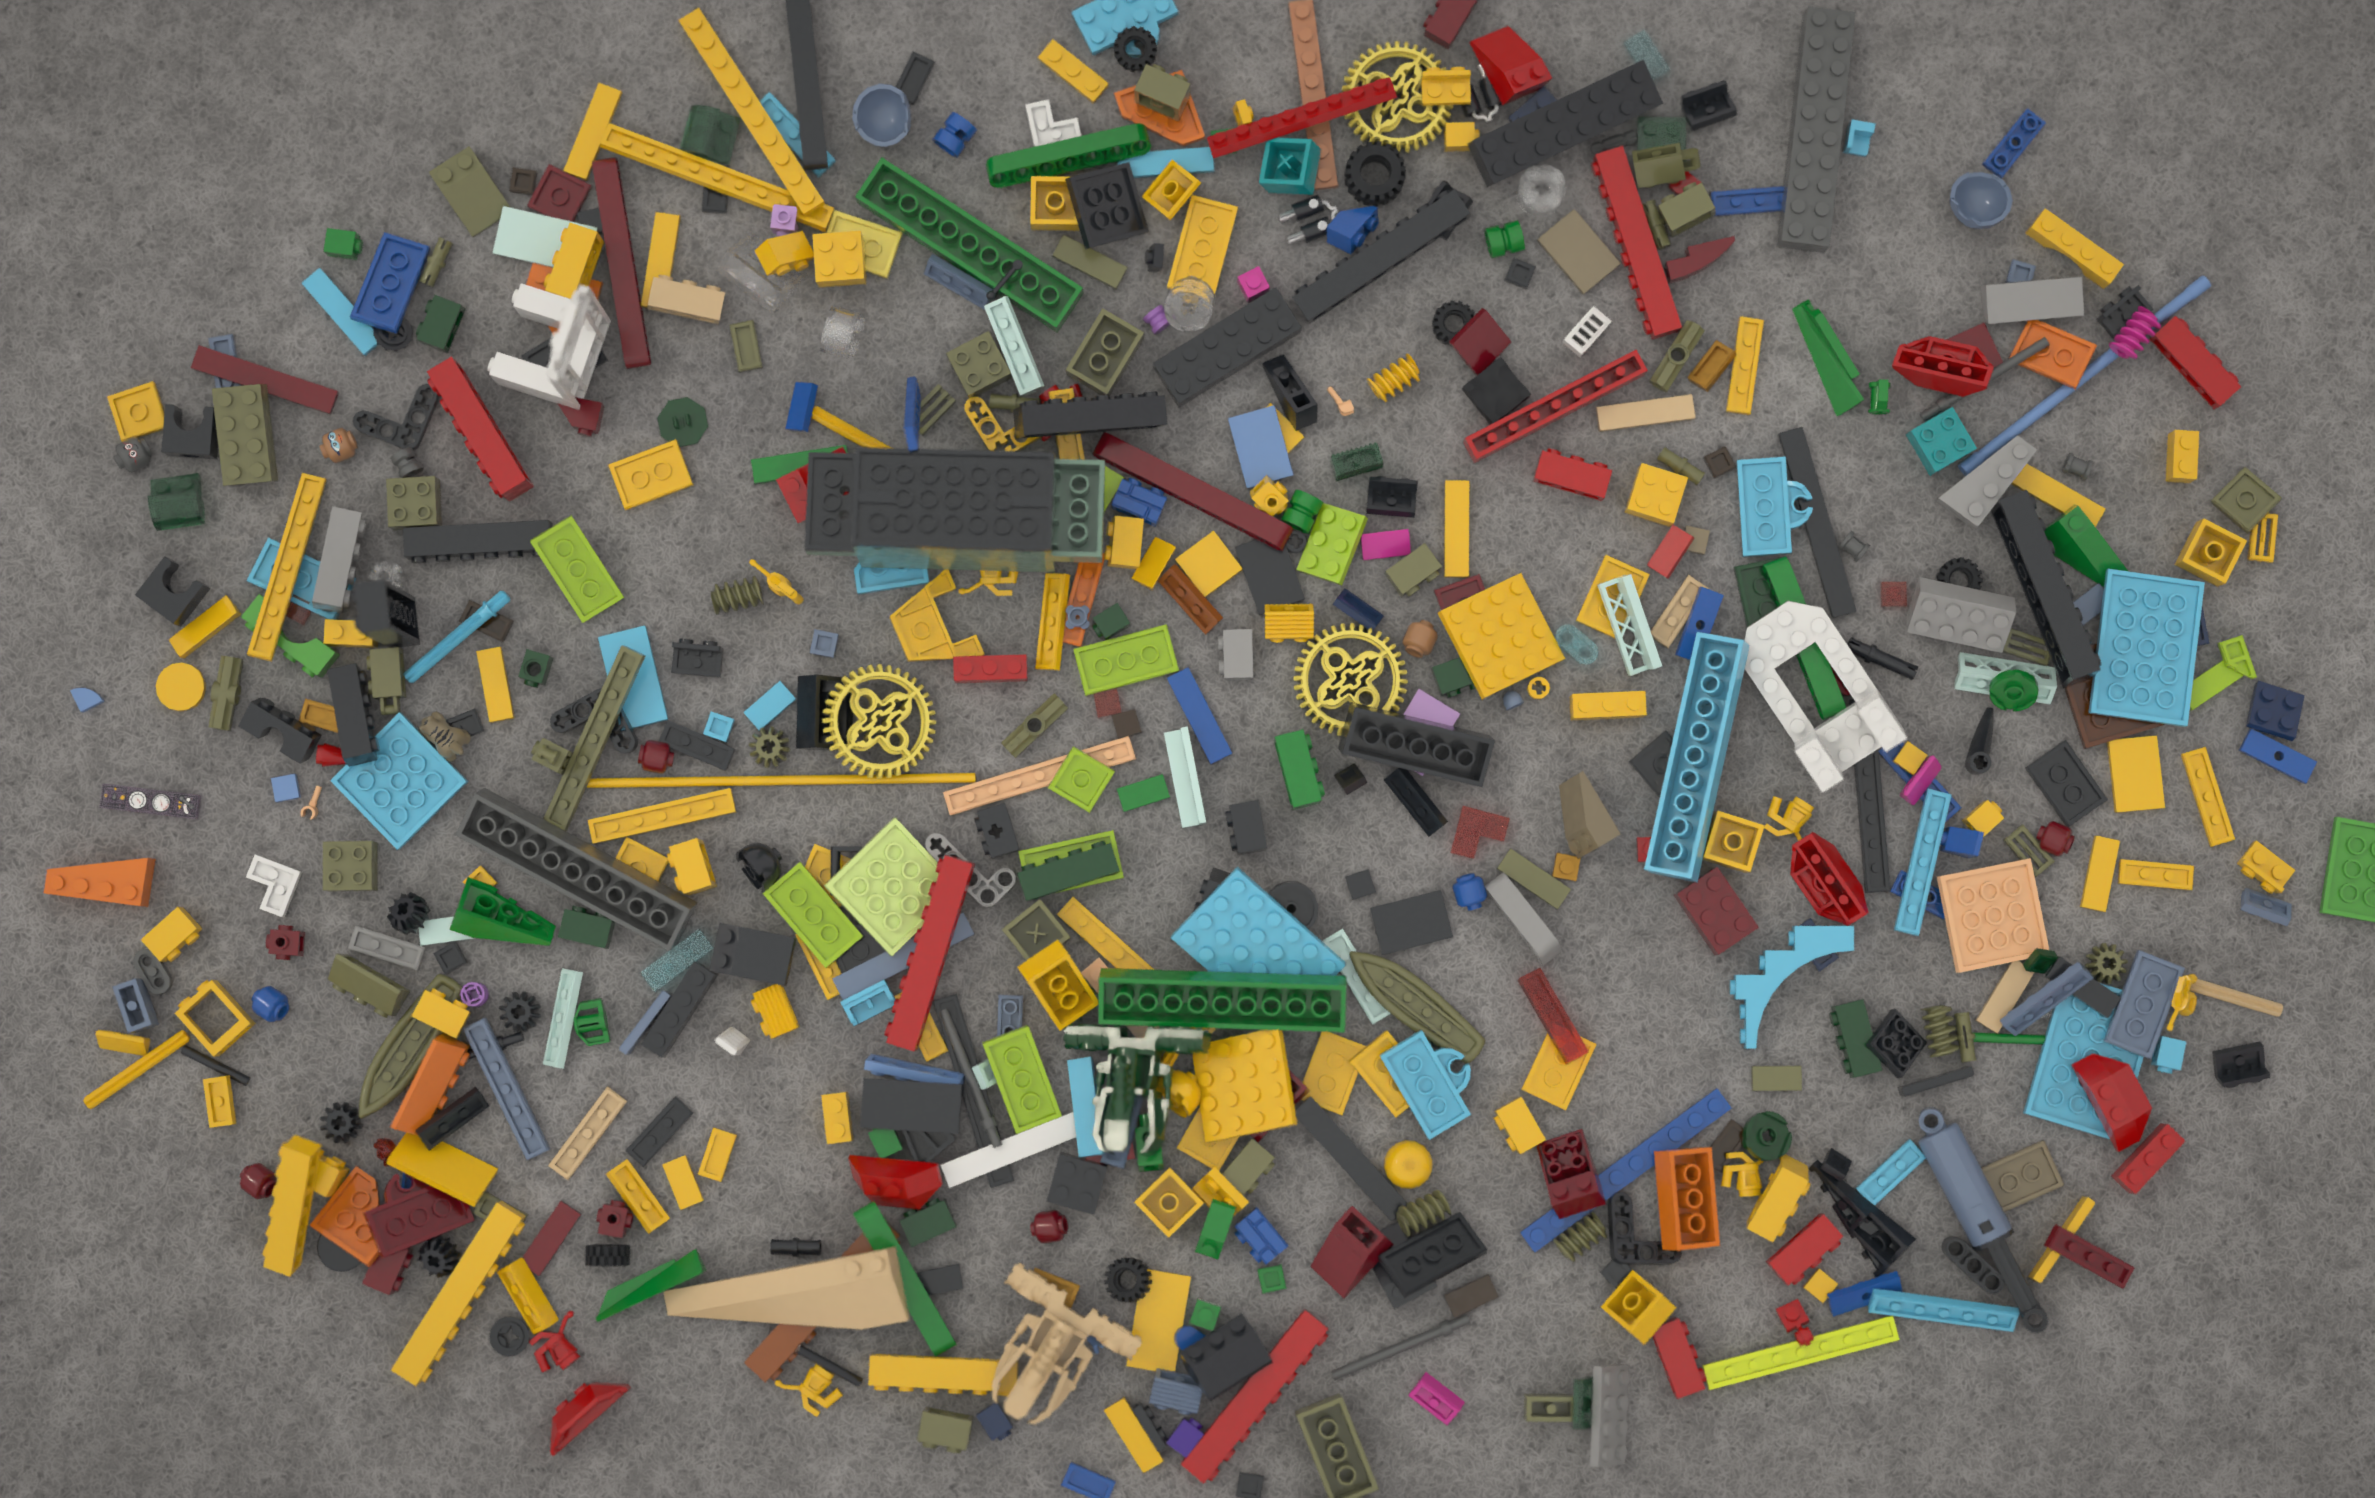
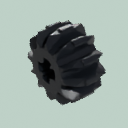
[387,892,431,935]
[499,991,541,1032]
[320,1102,362,1143]
[418,1235,461,1279]

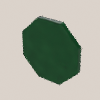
[657,397,708,447]

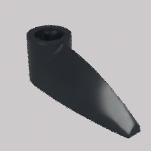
[1965,707,1994,775]

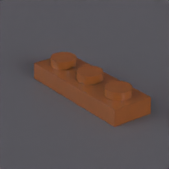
[1158,564,1223,635]

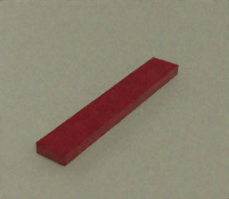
[191,345,339,415]

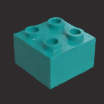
[1259,138,1321,195]
[1906,407,1977,476]

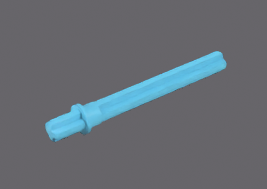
[403,591,510,683]

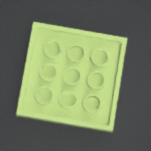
[824,818,939,956]

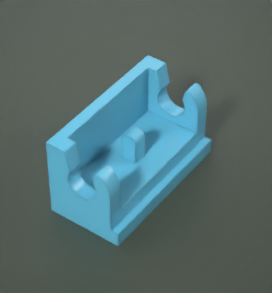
[841,980,896,1026]

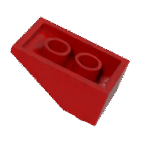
[1469,26,1552,105]
[776,446,849,523]

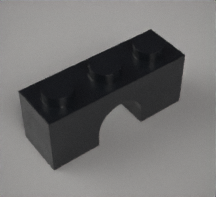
[238,698,322,764]

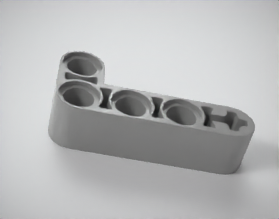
[925,833,1017,908]
[1485,872,1562,966]

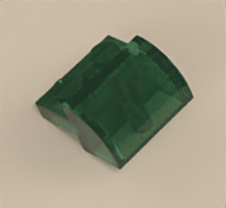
[680,105,741,165]
[148,473,205,531]

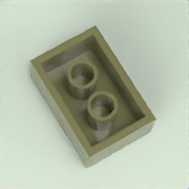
[1066,308,1145,395]

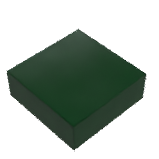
[2023,948,2058,974]

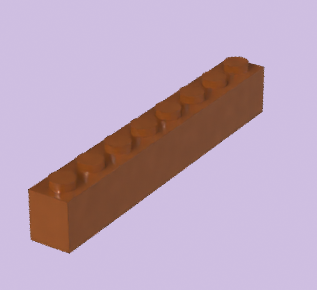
[744,1221,901,1383]

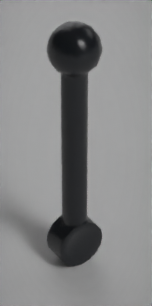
[986,260,1023,300]

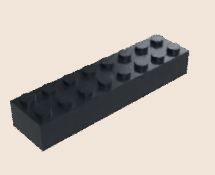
[1467,60,1663,187]
[1991,490,2101,689]

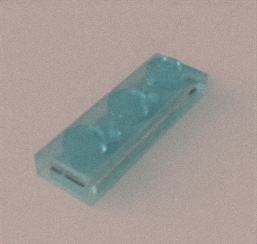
[640,929,714,992]

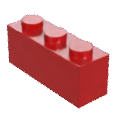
[1533,449,1612,501]
[953,654,1028,683]
[2111,1123,2185,1194]
[1765,1213,1844,1285]
[1652,1317,1707,1399]

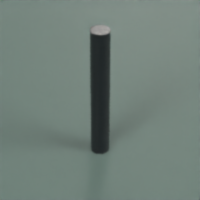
[180,1045,251,1086]
[795,1344,863,1387]

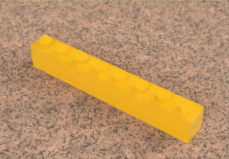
[391,1200,526,1386]

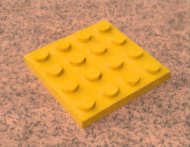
[1438,573,1565,699]
[1192,1029,1297,1143]

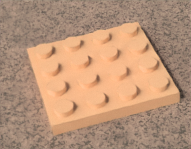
[1937,858,2049,973]

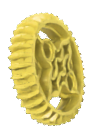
[1342,41,1453,153]
[1293,623,1408,736]
[822,664,936,779]

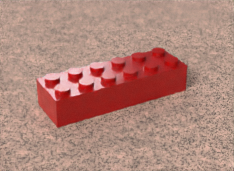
[426,356,534,502]

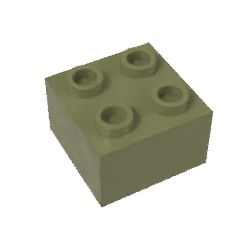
[1134,64,1190,122]
[1658,182,1715,238]
[946,331,1012,398]
[386,476,442,531]
[323,841,378,892]
[1002,899,1071,961]
[917,1407,974,1453]

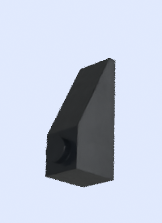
[1262,354,1318,431]

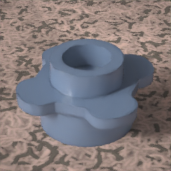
[1066,605,1090,629]

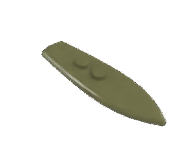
[1349,951,1486,1064]
[358,974,462,1119]

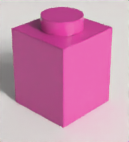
[1237,266,1270,303]

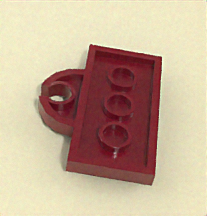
[363,1173,475,1259]

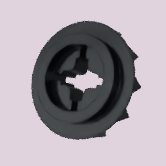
[373,318,413,352]
[490,1317,530,1356]

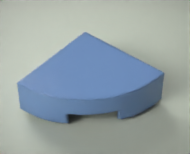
[70,688,105,713]

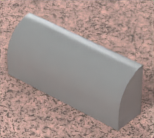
[1980,277,2084,324]

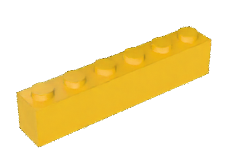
[263,1135,321,1277]
[868,1353,1019,1396]

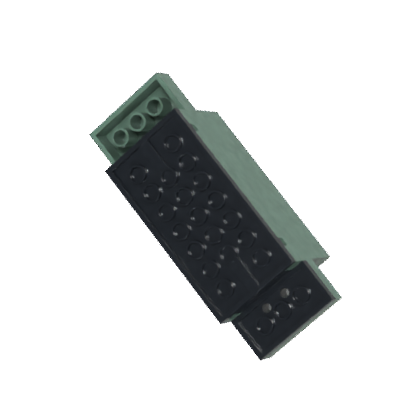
[805,447,1105,572]

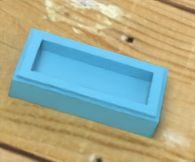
[743,681,797,731]

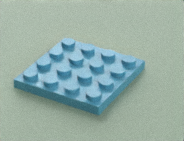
[330,712,469,850]

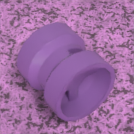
[460,982,489,1007]

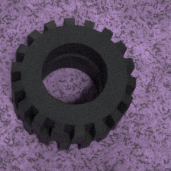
[1344,141,1406,207]

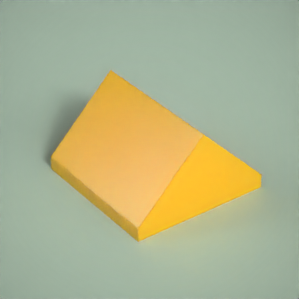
[1141,160,1201,220]

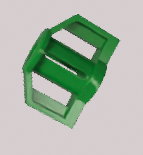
[1868,379,1890,415]
[574,998,611,1046]

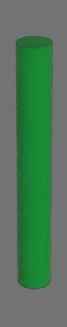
[1972,1032,2046,1045]

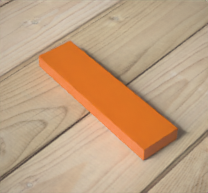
[1063,553,1105,647]

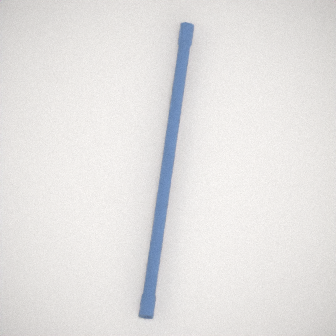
[1958,275,2211,476]

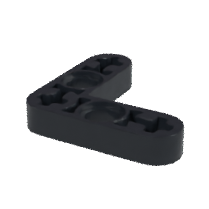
[353,384,439,450]
[550,688,638,753]
[1608,1192,1682,1265]

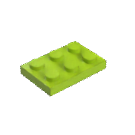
[1296,503,1368,586]

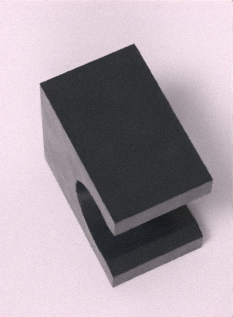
[161,404,218,459]
[135,556,211,627]

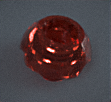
[373,1138,396,1167]

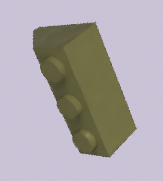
[328,953,410,1018]

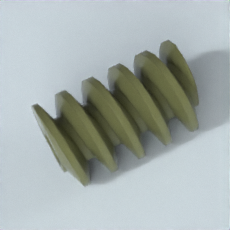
[711,576,764,615]
[1920,1005,1959,1057]
[1396,1190,1451,1237]
[1552,1210,1607,1262]

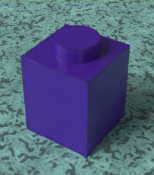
[1166,1417,1204,1458]

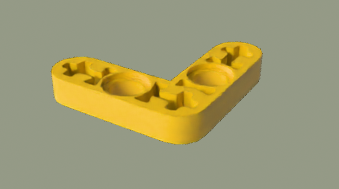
[964,397,1041,451]

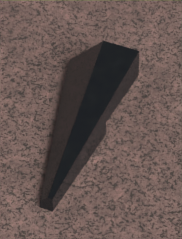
[1809,1160,1916,1277]

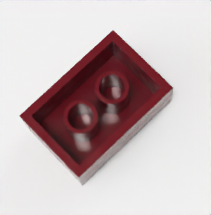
[1674,867,1759,955]

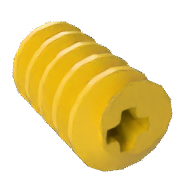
[1366,353,1420,403]

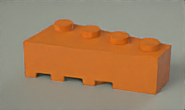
[44,858,156,907]

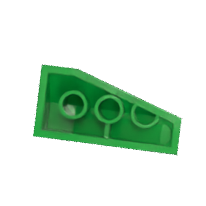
[2044,505,2128,587]
[449,877,556,946]

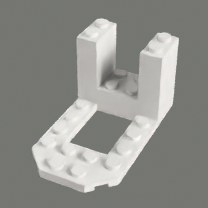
[488,283,611,410]
[1745,601,1907,793]

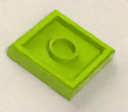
[1048,746,1115,813]

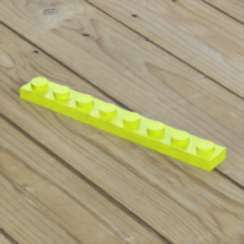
[1702,1316,1899,1390]

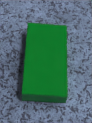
[1117,774,1170,812]

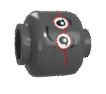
[113,437,152,473]

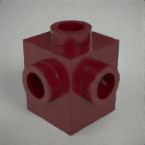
[266,925,305,960]
[596,1200,634,1238]

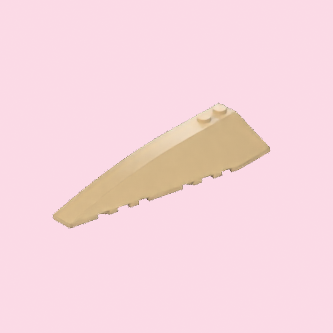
[663,1247,909,1329]

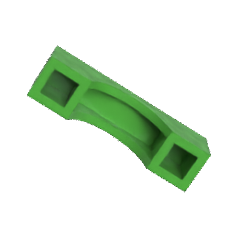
[241,594,340,678]

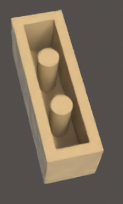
[647,275,725,324]

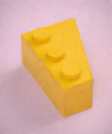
[1747,1154,1811,1242]

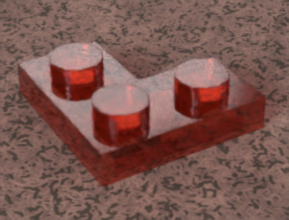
[1450,806,1510,859]

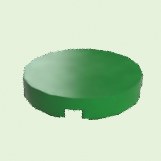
[1989,670,2039,712]

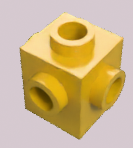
[1250,475,1289,516]

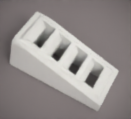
[1562,306,1612,358]
[715,1027,750,1055]

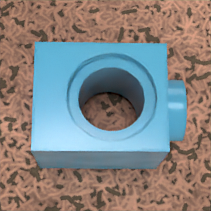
[2151,1036,2186,1074]

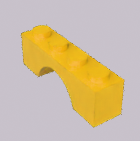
[2025,208,2124,289]

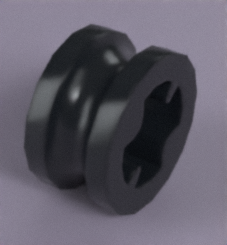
[1286,531,1307,553]

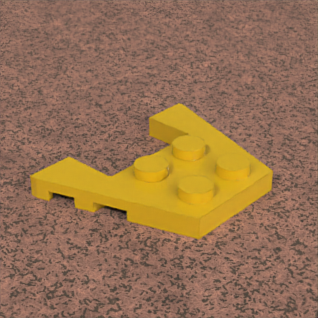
[889,569,985,662]

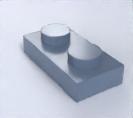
[2241,888,2292,926]

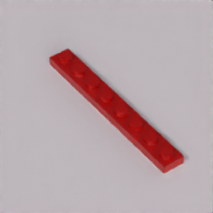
[1207,77,1397,159]

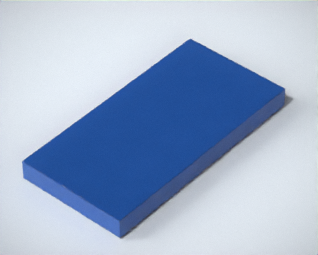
[350,232,430,334]

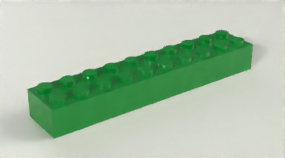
[855,157,1084,333]
[1098,968,1347,1032]

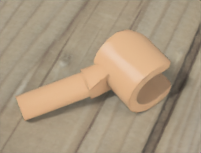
[1327,386,1354,416]
[300,786,322,820]

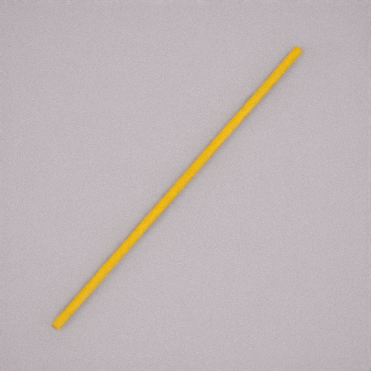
[587,773,976,788]

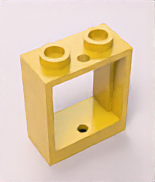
[175,980,256,1057]

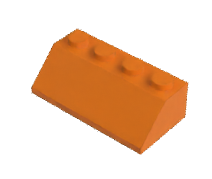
[390,1033,470,1135]

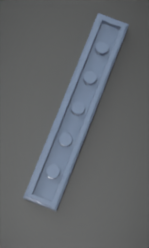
[832,912,974,1000]
[462,1017,550,1160]

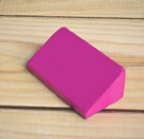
[1360,529,1411,561]
[1899,755,1942,805]
[1408,1372,1465,1425]

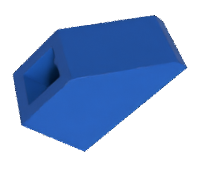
[1327,206,1379,254]

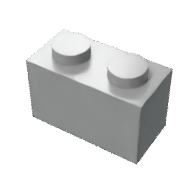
[1218,629,1253,680]

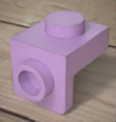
[770,204,798,237]

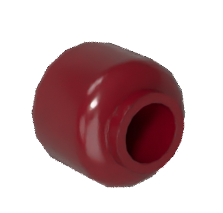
[638,740,675,774]
[2036,821,2075,856]
[240,1163,277,1199]
[1030,1210,1068,1244]

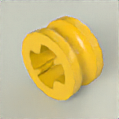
[1527,677,1550,699]

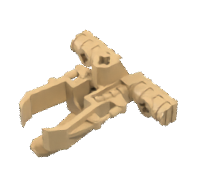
[992,1263,1142,1424]

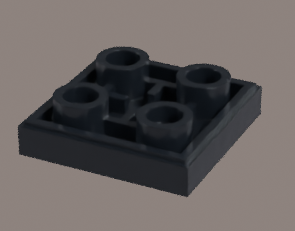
[1866,1009,1927,1079]

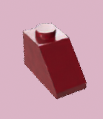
[557,397,605,437]

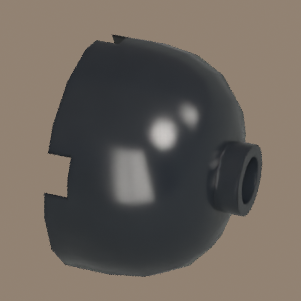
[736,843,782,892]

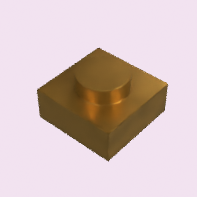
[1552,853,1581,882]

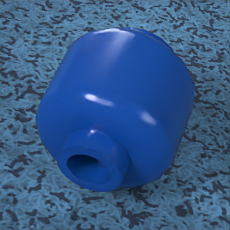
[1452,873,1487,911]
[252,986,289,1022]

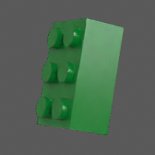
[1274,729,1325,810]

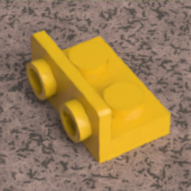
[1421,67,1471,106]
[2237,840,2295,894]
[1192,1167,1249,1217]

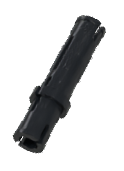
[1847,637,1918,680]

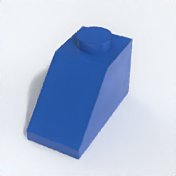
[1940,826,1984,858]

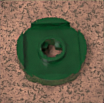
[1742,1111,1792,1161]

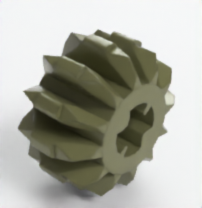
[749,727,790,768]
[2085,943,2128,984]

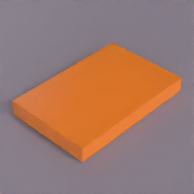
[2010,320,2097,390]

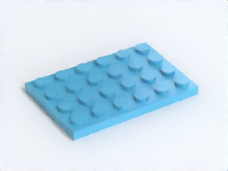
[2089,569,2205,727]
[1171,867,1346,975]
[2023,983,2143,1140]

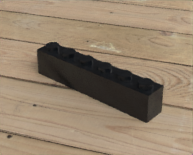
[403,520,552,563]

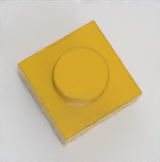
[1232,99,1254,126]

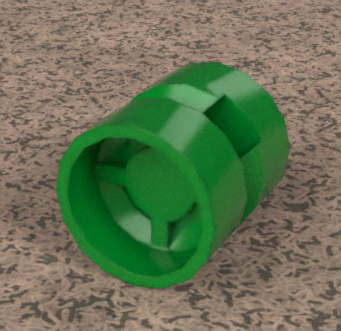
[1484,220,1525,259]
[1281,489,1323,534]

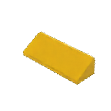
[169,595,241,659]
[497,1258,559,1335]
[1104,1397,1164,1473]

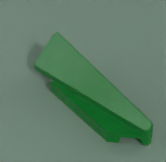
[1792,299,1864,416]
[596,1249,707,1322]

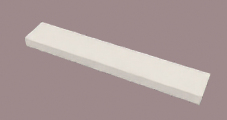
[940,1112,1076,1188]

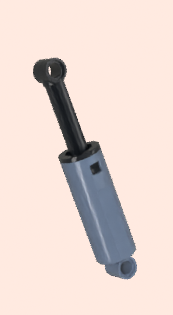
[1918,1107,2048,1333]

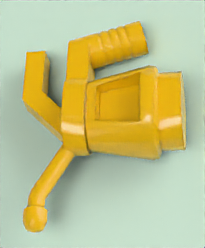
[749,559,803,605]
[958,570,1019,596]
[1764,796,1814,841]
[2167,974,2197,1031]
[1721,1152,1764,1197]
[775,1364,843,1417]

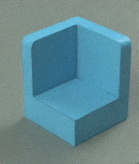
[1843,119,1875,156]

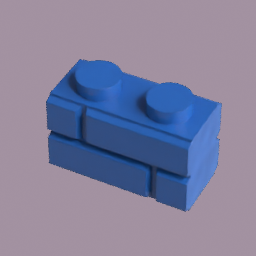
[1111,478,1167,527]
[1234,1207,1288,1264]

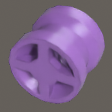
[1143,305,1173,335]

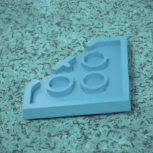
[854,563,929,595]

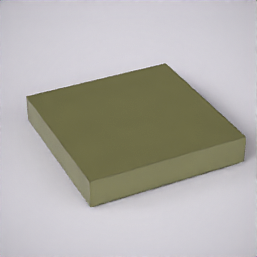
[2211,467,2282,534]

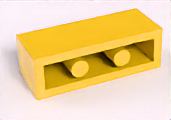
[1569,691,1647,721]

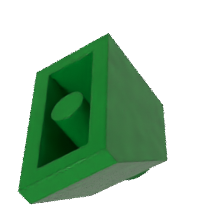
[1195,1199,1236,1260]

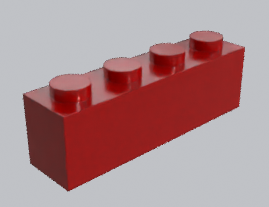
[2149,316,2241,410]

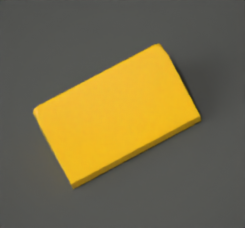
[1131,537,1176,590]
[95,1030,151,1056]

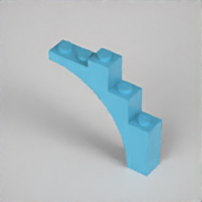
[1729,926,1854,1049]

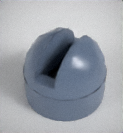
[1503,691,1524,711]

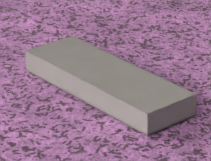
[348,925,426,971]

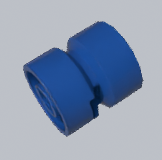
[932,112,977,158]

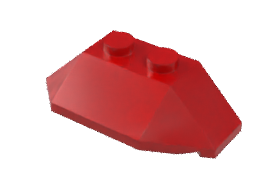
[1892,336,1994,397]
[1790,832,1869,926]
[2071,1053,2152,1152]
[848,1155,943,1210]
[550,1382,631,1456]

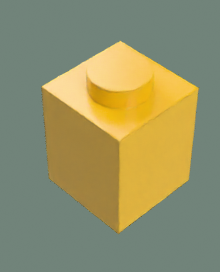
[1444,122,1479,152]
[1962,800,2004,837]

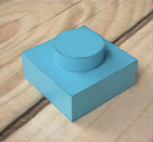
[703,711,735,743]

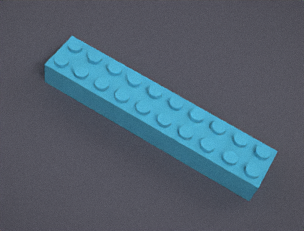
[1644,632,1750,883]

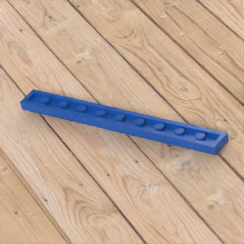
[1520,1088,1732,1252]

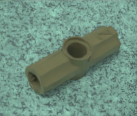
[1649,320,1705,392]
[208,656,243,731]
[1001,693,1069,758]

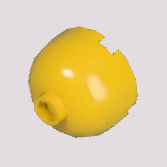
[1156,1070,1201,1118]
[1384,1140,1433,1189]

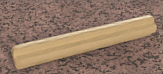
[2190,979,2283,1017]

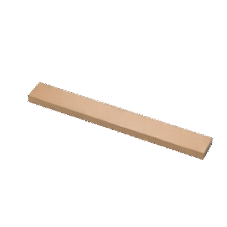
[943,736,1136,816]

